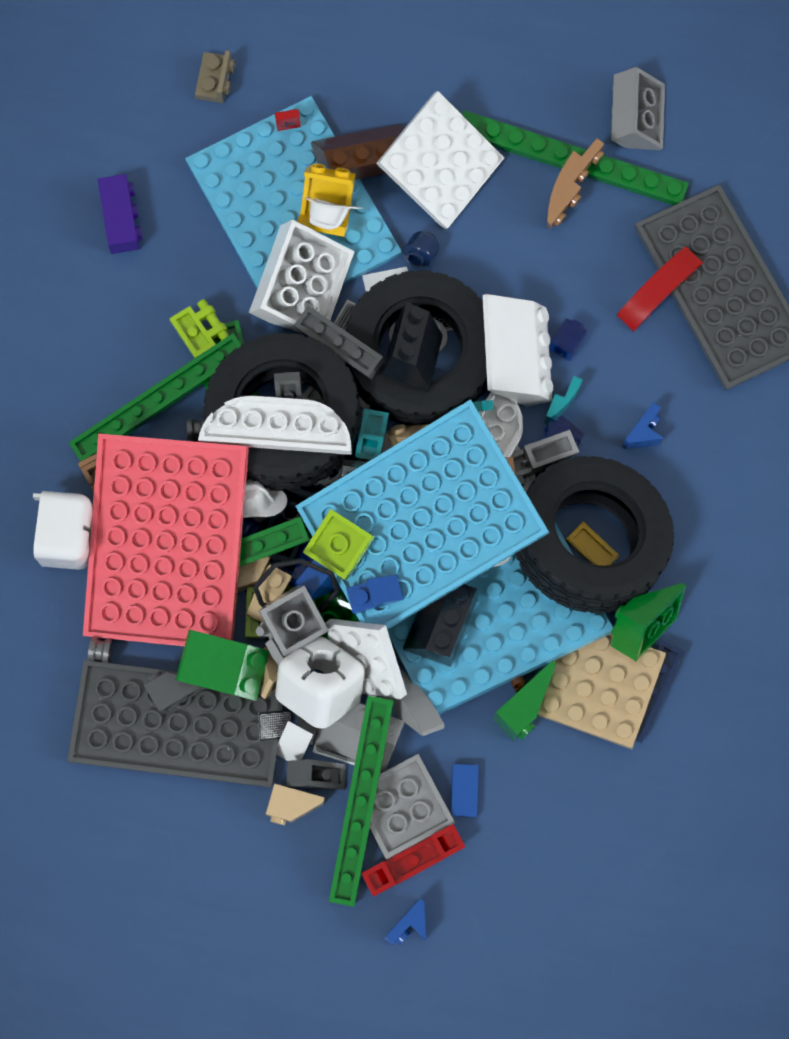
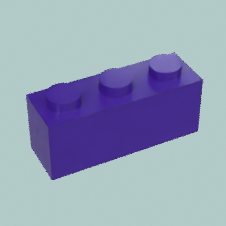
[97,174,143,254]

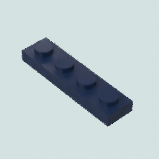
[636,641,685,744]

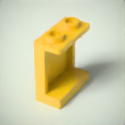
[297,163,356,237]

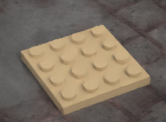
[537,634,666,750]

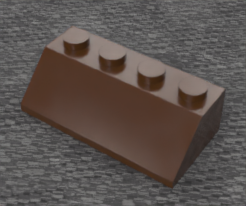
[311,124,405,180]

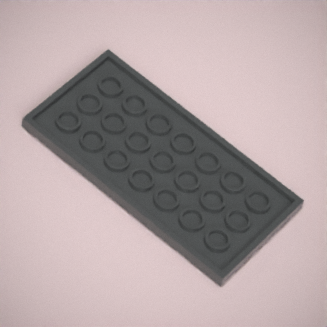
[634,184,789,391]
[67,660,284,788]

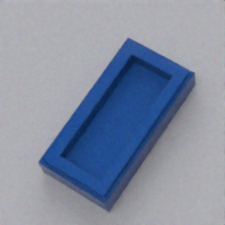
[451,764,479,818]

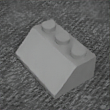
[611,67,665,150]
[314,703,404,772]

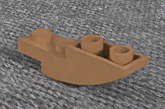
[547,138,604,230]

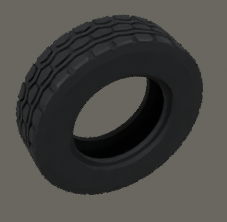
[345,270,487,425]
[203,333,362,491]
[515,456,674,613]

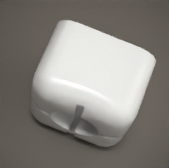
[33,491,93,570]
[275,636,365,728]

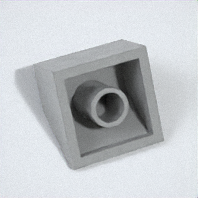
[259,585,329,657]

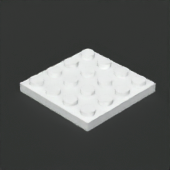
[376,91,504,229]

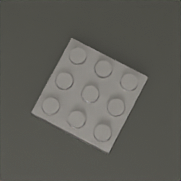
[370,754,455,860]

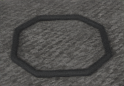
[253,559,340,613]

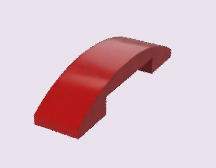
[617,246,703,332]
[361,824,465,897]

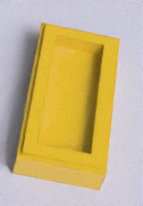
[565,522,620,566]

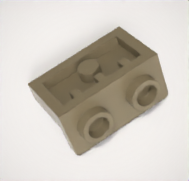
[195,50,235,103]

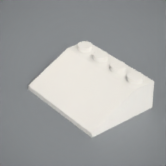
[249,219,355,334]
[483,294,553,407]

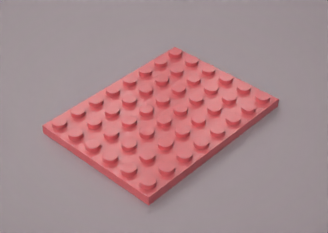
[83,434,249,646]

